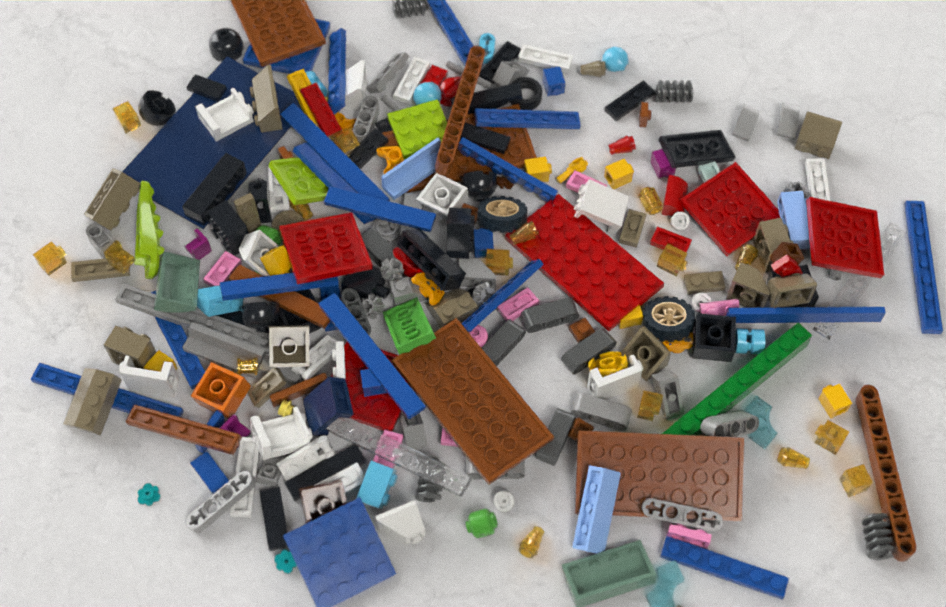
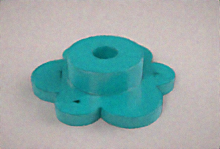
[137,483,161,506]
[274,550,297,574]

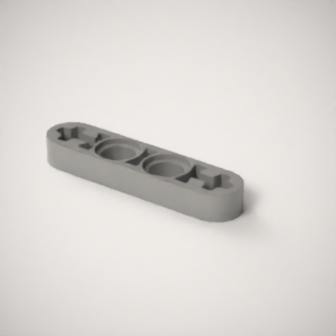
[186,471,256,533]
[641,498,723,531]

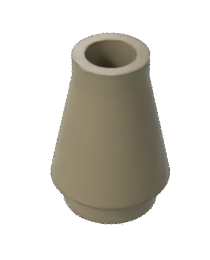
[580,60,606,77]

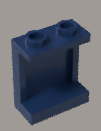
[303,377,354,436]

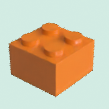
[191,362,251,419]

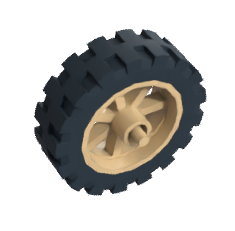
[477,196,527,233]
[643,296,695,342]

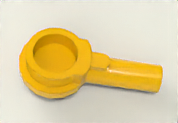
[556,157,588,184]

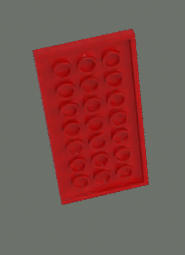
[505,194,664,332]

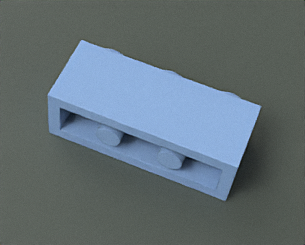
[777,191,810,249]

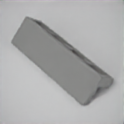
[183,322,265,378]

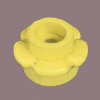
[278,400,295,417]

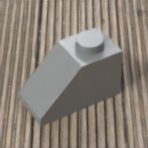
[493,61,529,87]
[459,256,496,288]
[389,277,429,306]
[651,370,685,419]
[399,413,428,451]

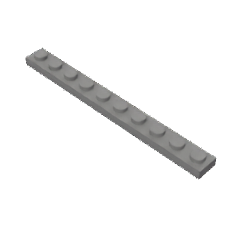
[115,284,269,354]

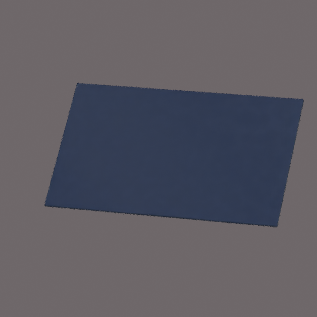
[122,57,303,230]

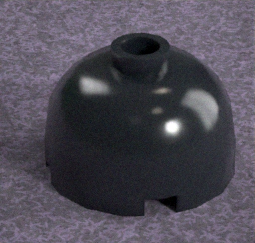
[209,28,244,62]
[138,90,176,126]
[460,171,497,202]
[240,302,280,333]

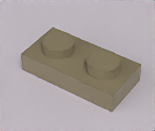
[619,209,647,248]
[684,271,726,295]
[247,367,287,408]

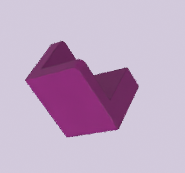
[185,228,212,260]
[220,414,251,448]

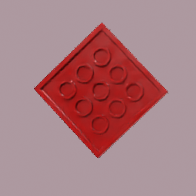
[680,162,780,257]
[806,197,885,279]
[279,212,372,284]
[331,342,411,432]

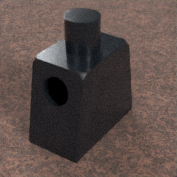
[248,178,272,224]
[341,265,390,300]

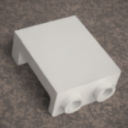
[196,88,254,141]
[574,179,629,234]
[587,355,643,400]
[119,356,180,397]
[250,407,313,460]

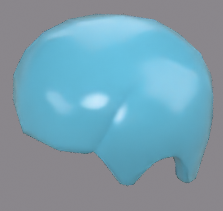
[602,47,629,72]
[413,82,441,105]

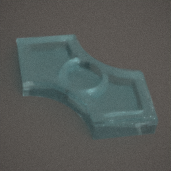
[744,395,778,450]
[646,560,685,607]

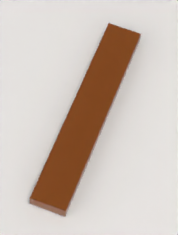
[228,264,330,329]
[125,404,242,455]

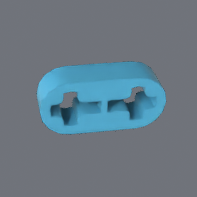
[479,33,495,64]

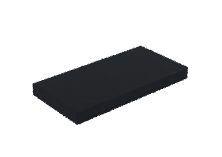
[658,130,736,168]

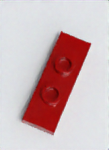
[300,82,342,137]

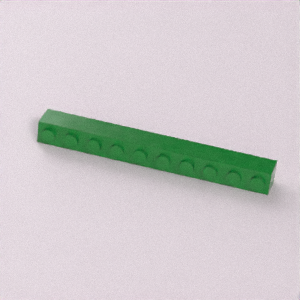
[662,322,813,436]

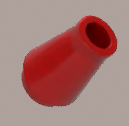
[608,135,636,155]

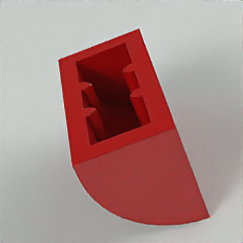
[662,175,688,216]

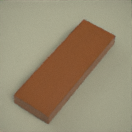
[270,373,327,408]

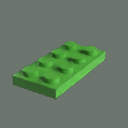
[383,297,436,355]

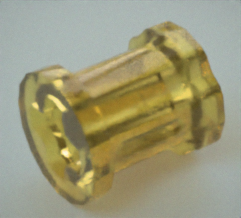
[237,358,258,376]

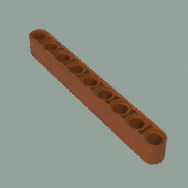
[435,46,485,175]
[856,384,917,562]

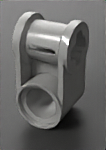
[86,223,120,259]

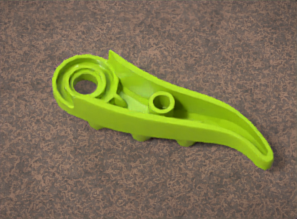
[134,181,165,280]

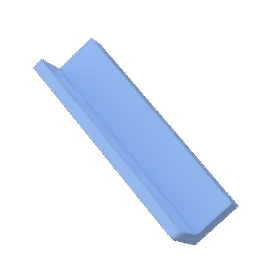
[381,138,441,200]
[572,465,621,554]

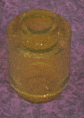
[638,187,662,215]

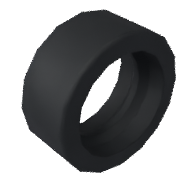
[510,77,542,110]

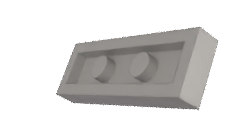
[366,52,409,94]

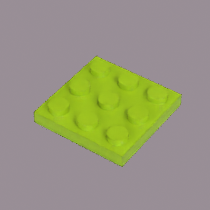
[387,99,448,159]
[268,157,329,205]

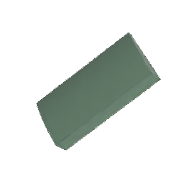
[154,251,200,313]
[562,540,657,607]

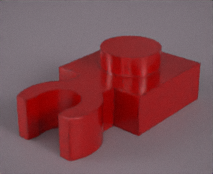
[771,255,803,277]

